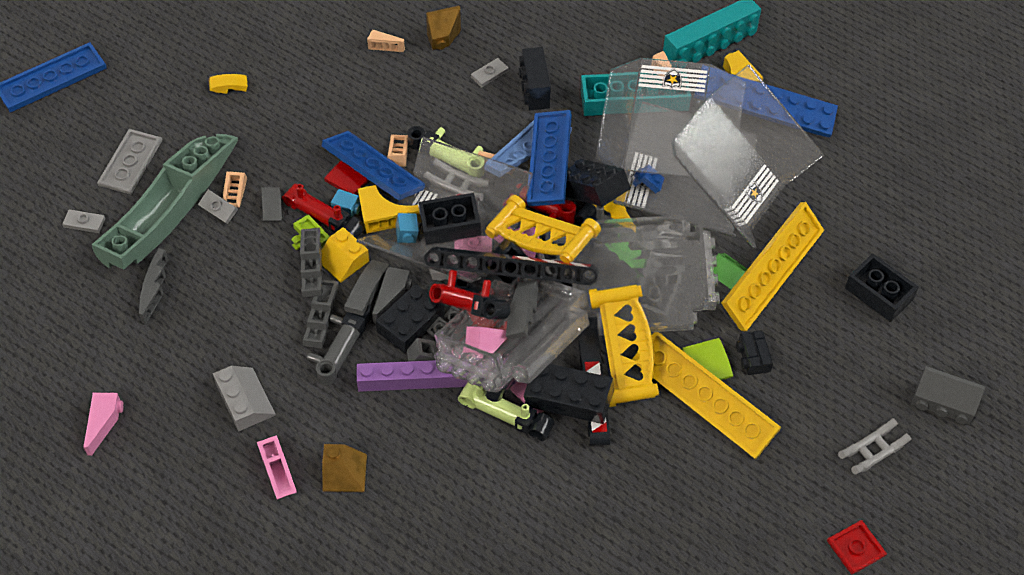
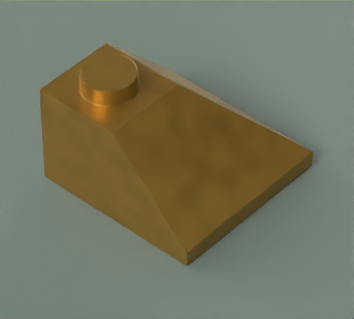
[426,6,461,50]
[322,444,367,492]

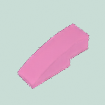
[257,435,297,500]

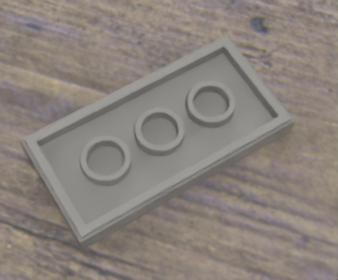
[97,129,162,195]

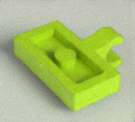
[291,214,330,250]

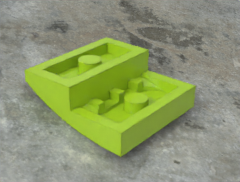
[682,338,733,380]

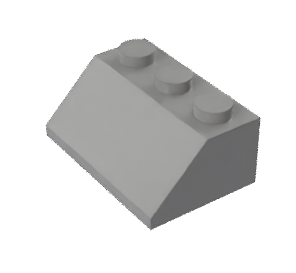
[213,366,276,432]

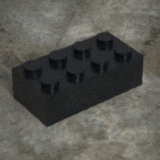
[565,159,631,207]
[524,361,614,424]

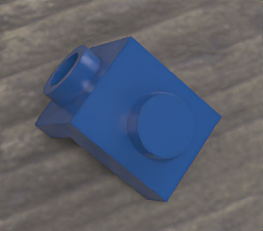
[633,165,664,194]

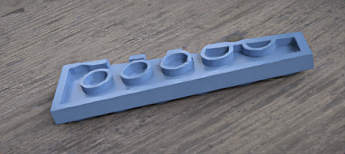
[484,112,572,177]

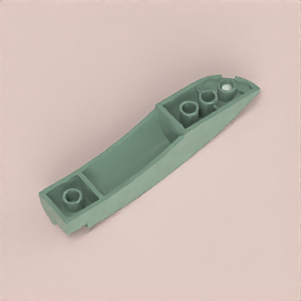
[92,134,238,270]

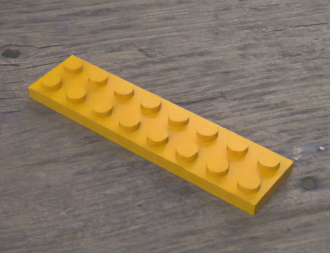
[721,202,824,331]
[632,330,781,460]

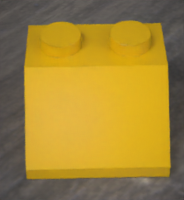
[321,227,369,283]

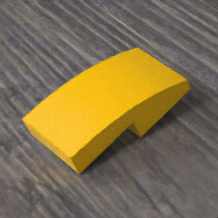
[209,74,248,94]

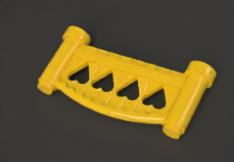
[485,195,601,263]
[589,284,659,407]

